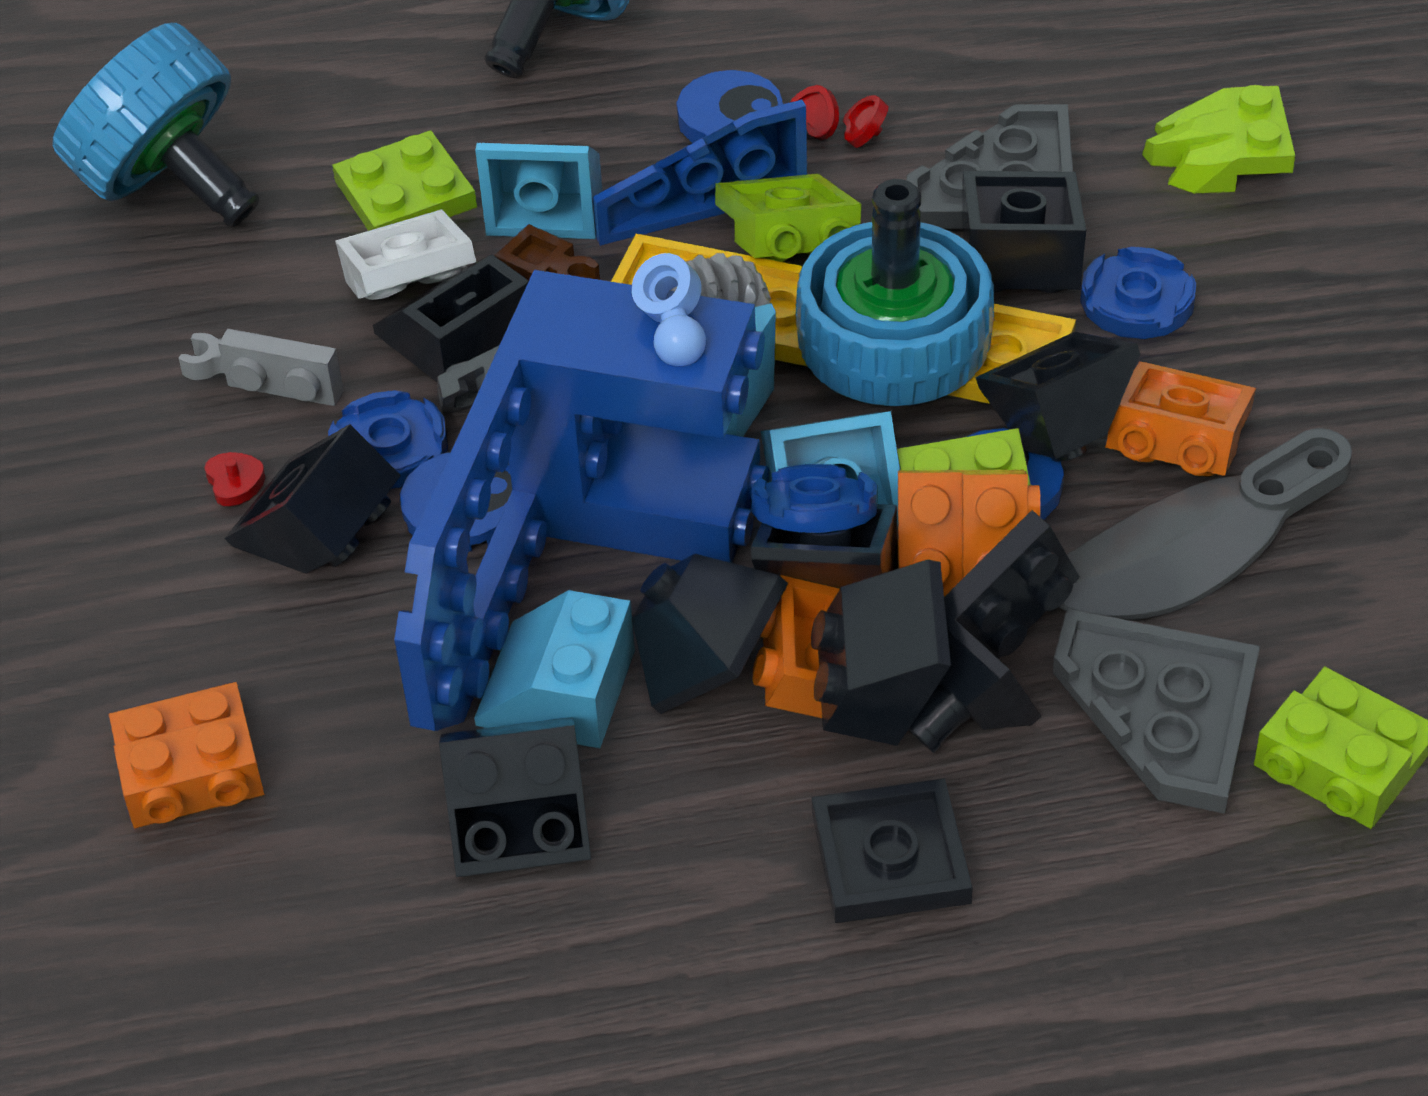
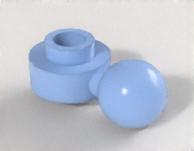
[632,253,706,367]

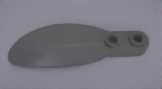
[1059,428,1352,620]

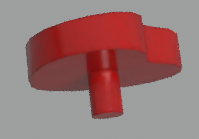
[790,85,839,140]
[843,95,889,148]
[204,452,266,507]

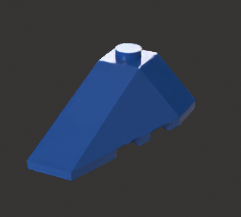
[593,100,807,245]

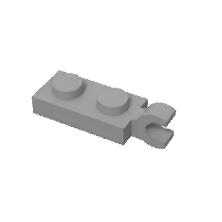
[179,328,344,406]

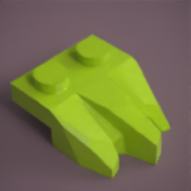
[1142,85,1295,194]

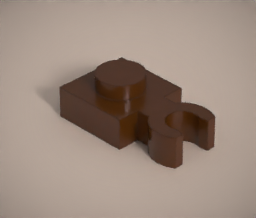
[494,224,600,281]

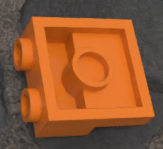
[1105,361,1256,476]
[898,469,1040,597]
[752,575,840,718]
[109,682,265,829]

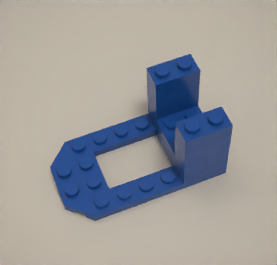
[394,270,769,731]

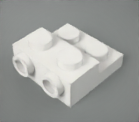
[335,209,476,300]

